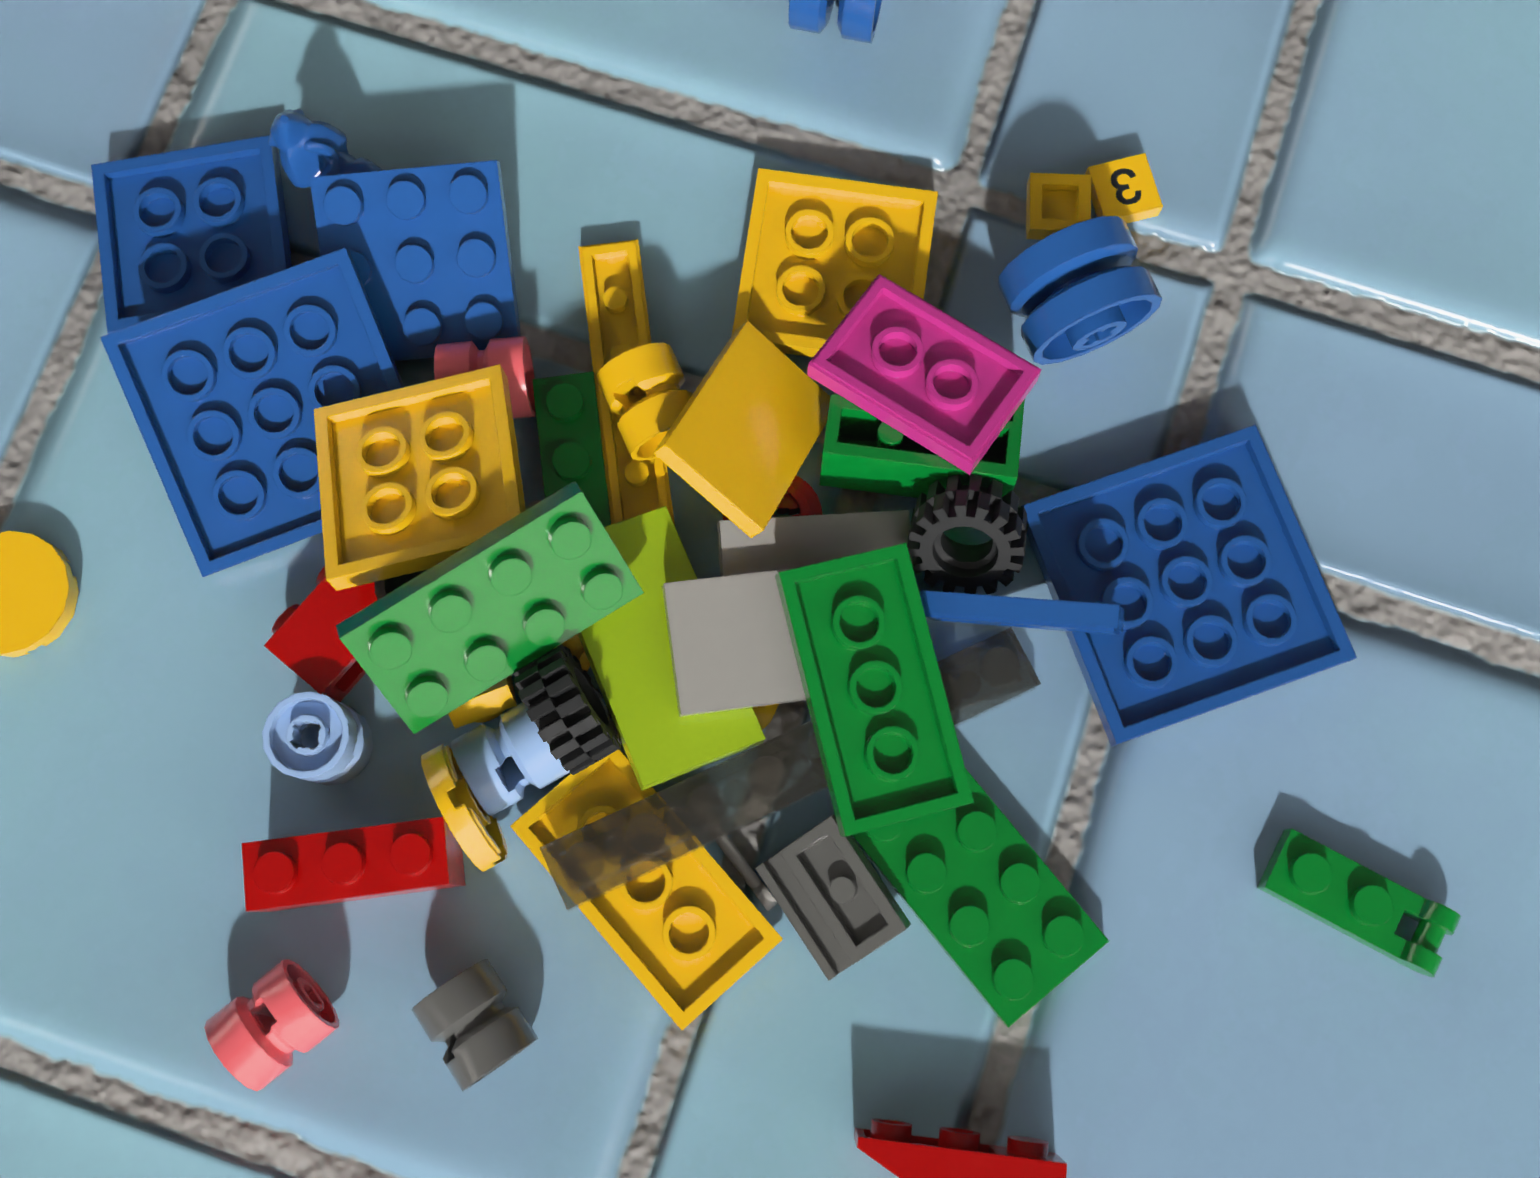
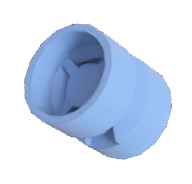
[262,691,373,786]
[450,702,570,816]

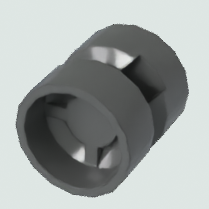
[412,959,538,1092]

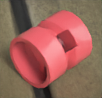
[434,336,536,419]
[204,959,339,1091]

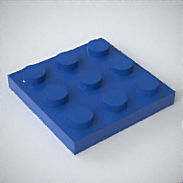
[91,135,293,334]
[309,160,521,361]

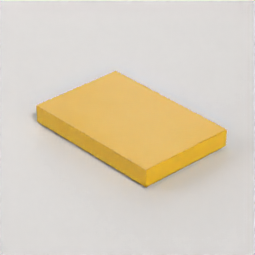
[653,320,830,538]

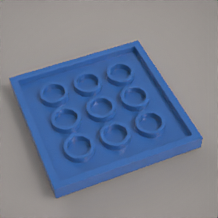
[100,248,404,577]
[1021,424,1357,747]

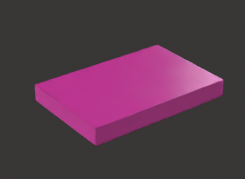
[807,274,1042,475]

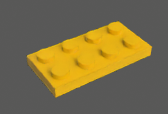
[510,749,783,1030]

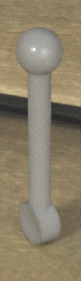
[686,795,778,911]

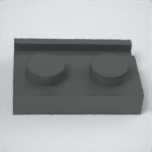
[755,814,911,981]

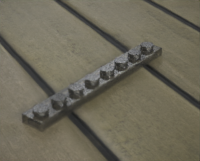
[539,627,1041,912]

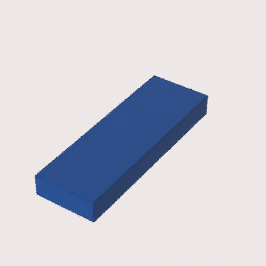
[920,590,1125,635]

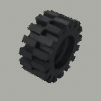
[907,474,1028,595]
[514,644,622,775]

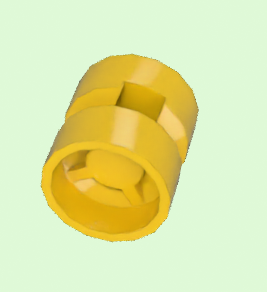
[596,342,692,461]

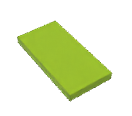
[578,506,766,791]

